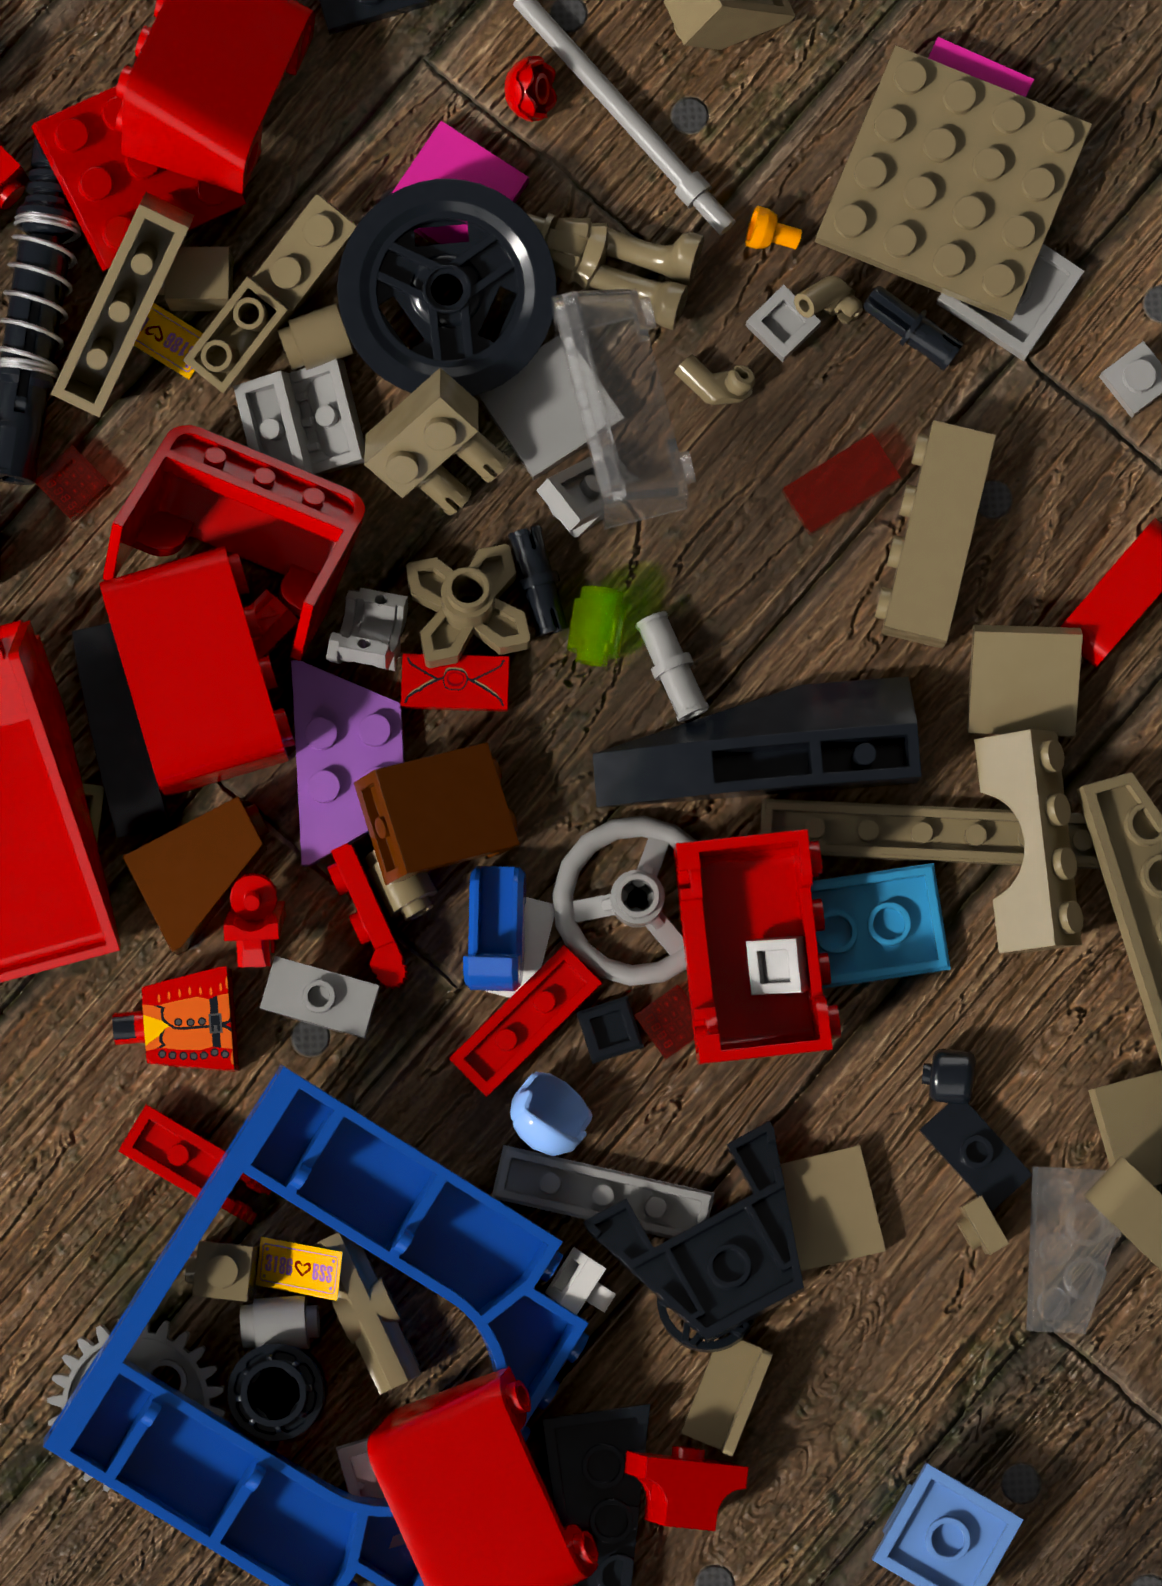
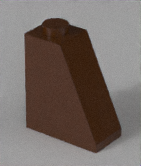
[123,797,270,955]

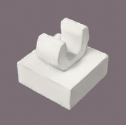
[545,1247,616,1315]

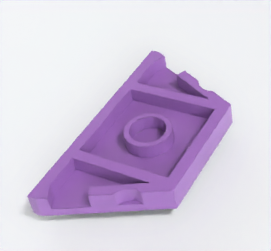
[291,660,405,867]

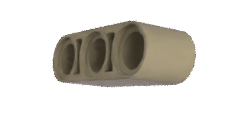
[1083,1156,1162,1272]

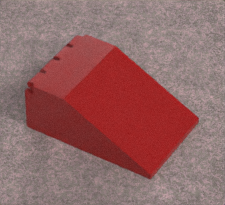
[0,620,121,983]

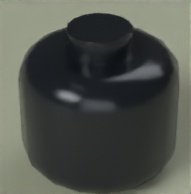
[922,1049,976,1105]

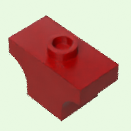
[624,1446,749,1531]

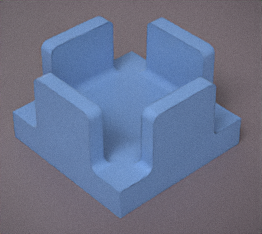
[871,1462,1023,1586]

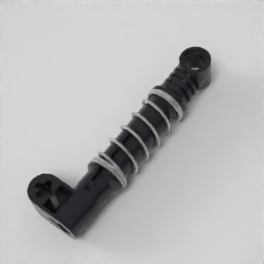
[0,112,82,485]

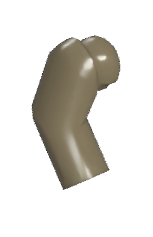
[674,354,756,405]

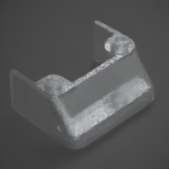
[551,288,696,530]

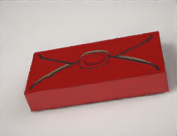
[401,653,510,712]

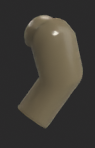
[794,276,863,324]

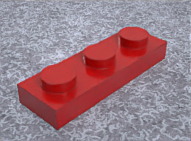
[449,945,602,1098]

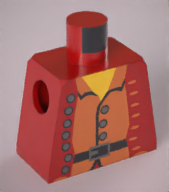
[112,966,239,1072]

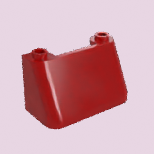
[367,1366,599,1586]

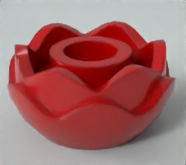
[504,56,557,122]

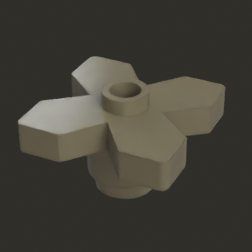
[406,544,530,668]

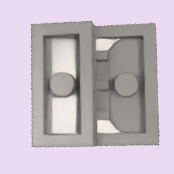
[233,359,365,476]

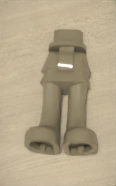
[526,213,704,331]

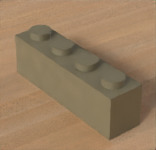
[51,192,195,418]
[874,420,996,649]

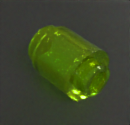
[567,586,627,667]

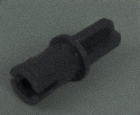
[863,286,964,371]

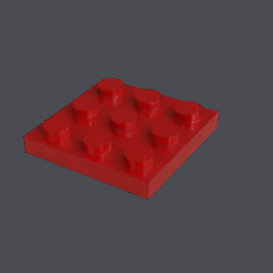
[31,86,246,271]

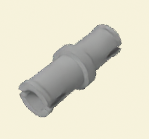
[635,611,709,722]

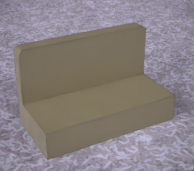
[680,1333,773,1457]

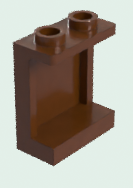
[354,742,520,885]

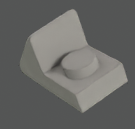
[536,448,640,538]

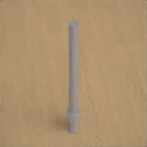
[513,0,736,236]

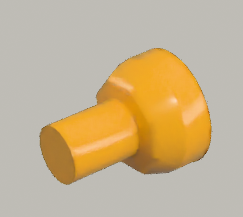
[745,206,802,250]

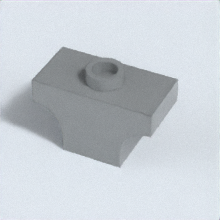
[260,956,381,1039]

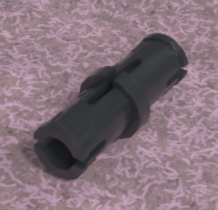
[508,525,570,637]

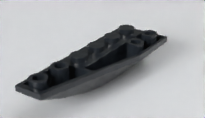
[593,676,922,808]

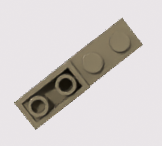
[183,194,357,394]

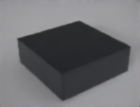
[576,996,644,1064]

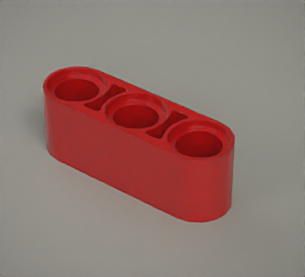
[1061,518,1162,668]

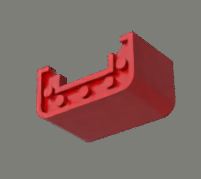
[99,546,295,797]
[674,829,841,1065]

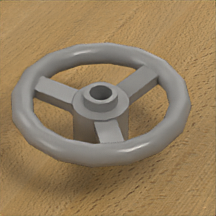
[552,816,697,986]

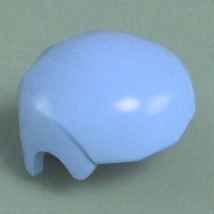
[510,1072,592,1156]

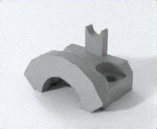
[326,588,408,671]

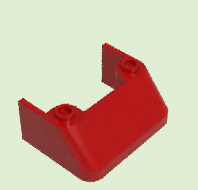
[103,425,365,661]

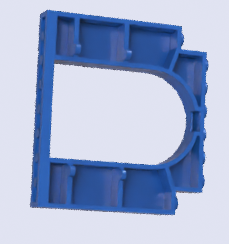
[43,1064,589,1586]

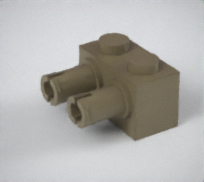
[364,367,509,516]

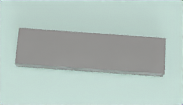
[492,1145,715,1239]

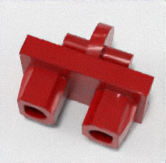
[223,873,286,968]

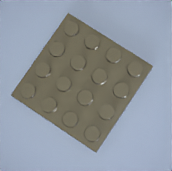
[815,45,1092,321]

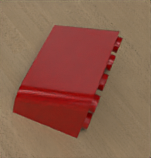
[115,0,315,194]

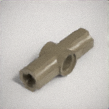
[311,1232,422,1395]

